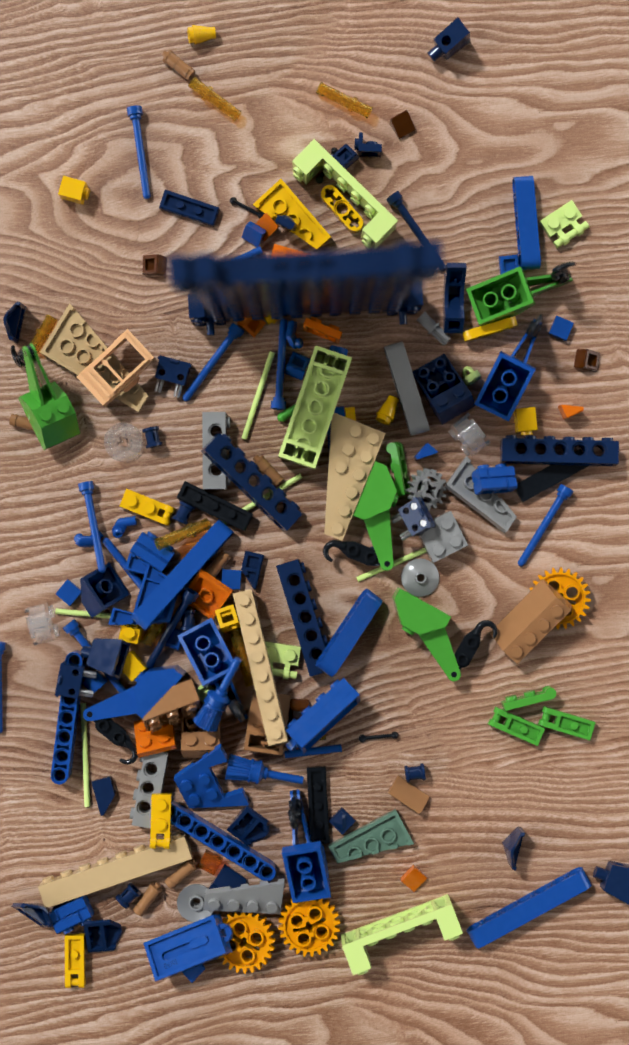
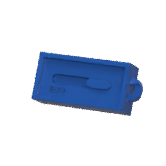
[286,678,360,754]
[143,914,233,981]

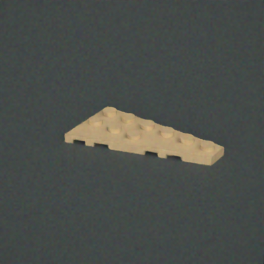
[40,303,149,412]
[324,413,386,541]

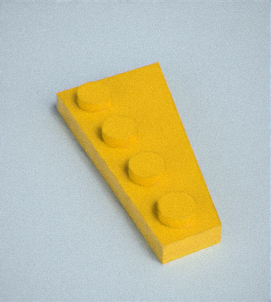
[253,179,332,250]

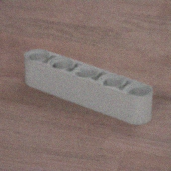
[384,341,430,436]

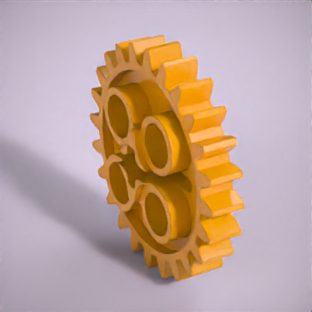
[529,567,591,629]
[278,898,340,957]
[218,912,276,974]

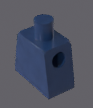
[428,17,471,62]
[81,639,130,679]
[593,861,629,905]

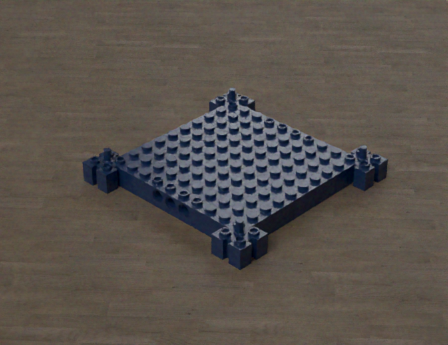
[168,240,443,336]

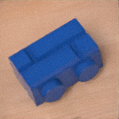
[472,463,517,495]
[130,531,176,573]
[49,895,95,934]

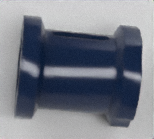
[142,426,163,449]
[172,501,196,525]
[180,609,197,630]
[404,763,426,783]
[116,883,141,909]

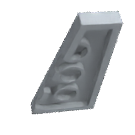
[444,456,517,533]
[203,878,285,914]

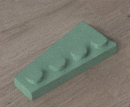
[328,809,414,864]

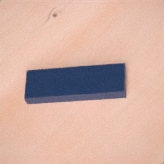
[159,190,220,227]

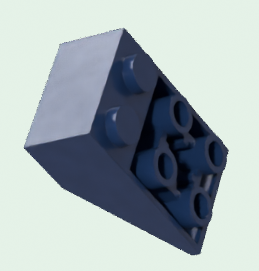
[412,354,475,425]

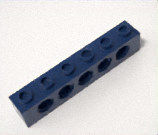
[201,433,302,531]
[500,435,619,467]
[276,559,328,677]

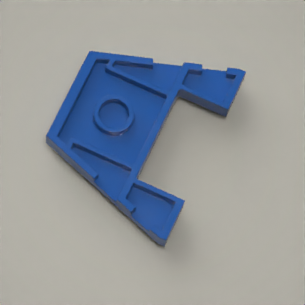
[108,553,177,626]
[174,744,249,808]

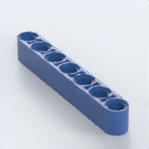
[130,519,234,630]
[51,650,86,785]
[171,800,276,881]
[466,867,592,948]

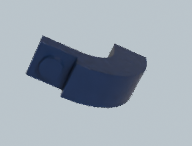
[443,263,467,333]

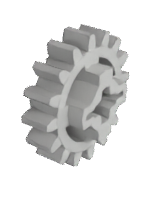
[406,468,447,510]

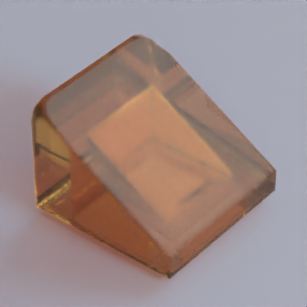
[197,849,223,875]

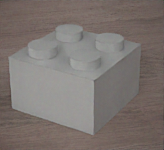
[417,511,468,563]

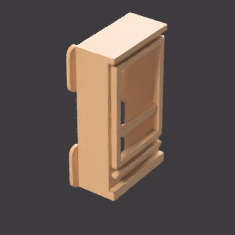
[76,329,156,407]

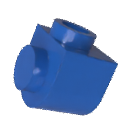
[82,670,108,693]

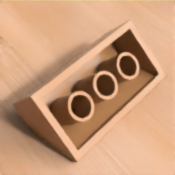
[490,578,571,664]

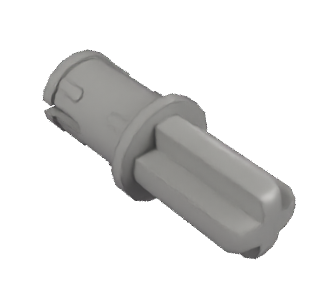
[417,312,451,345]

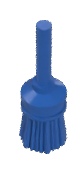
[193,657,242,732]
[225,754,304,784]

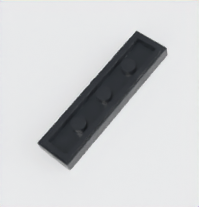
[515,449,588,502]
[177,481,254,532]
[307,766,330,844]

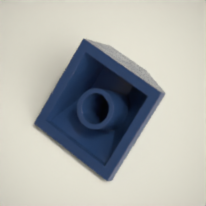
[80,562,130,618]

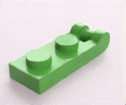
[386,442,411,496]
[501,686,556,711]
[488,706,545,746]
[538,706,596,740]

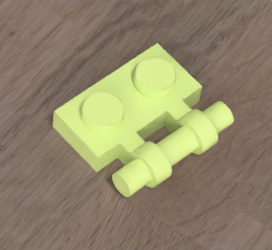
[539,200,589,248]
[265,641,301,680]

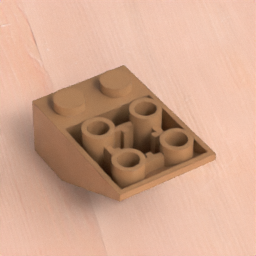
[142,679,201,732]
[244,690,291,755]
[181,701,222,758]

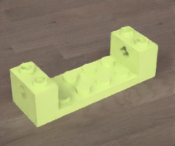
[292,139,398,249]
[278,345,352,470]
[341,894,463,975]

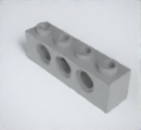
[202,412,231,490]
[129,751,170,829]

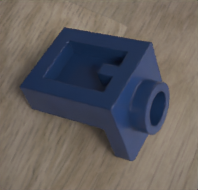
[354,132,382,157]

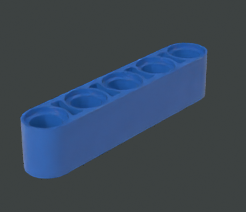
[512,176,541,270]
[315,589,383,677]

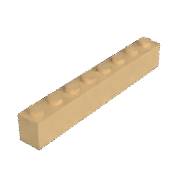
[233,589,289,747]
[38,832,194,908]

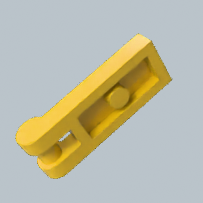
[119,489,176,526]
[150,793,172,849]
[65,933,86,988]

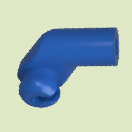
[286,321,303,349]
[112,516,137,538]
[74,531,104,547]

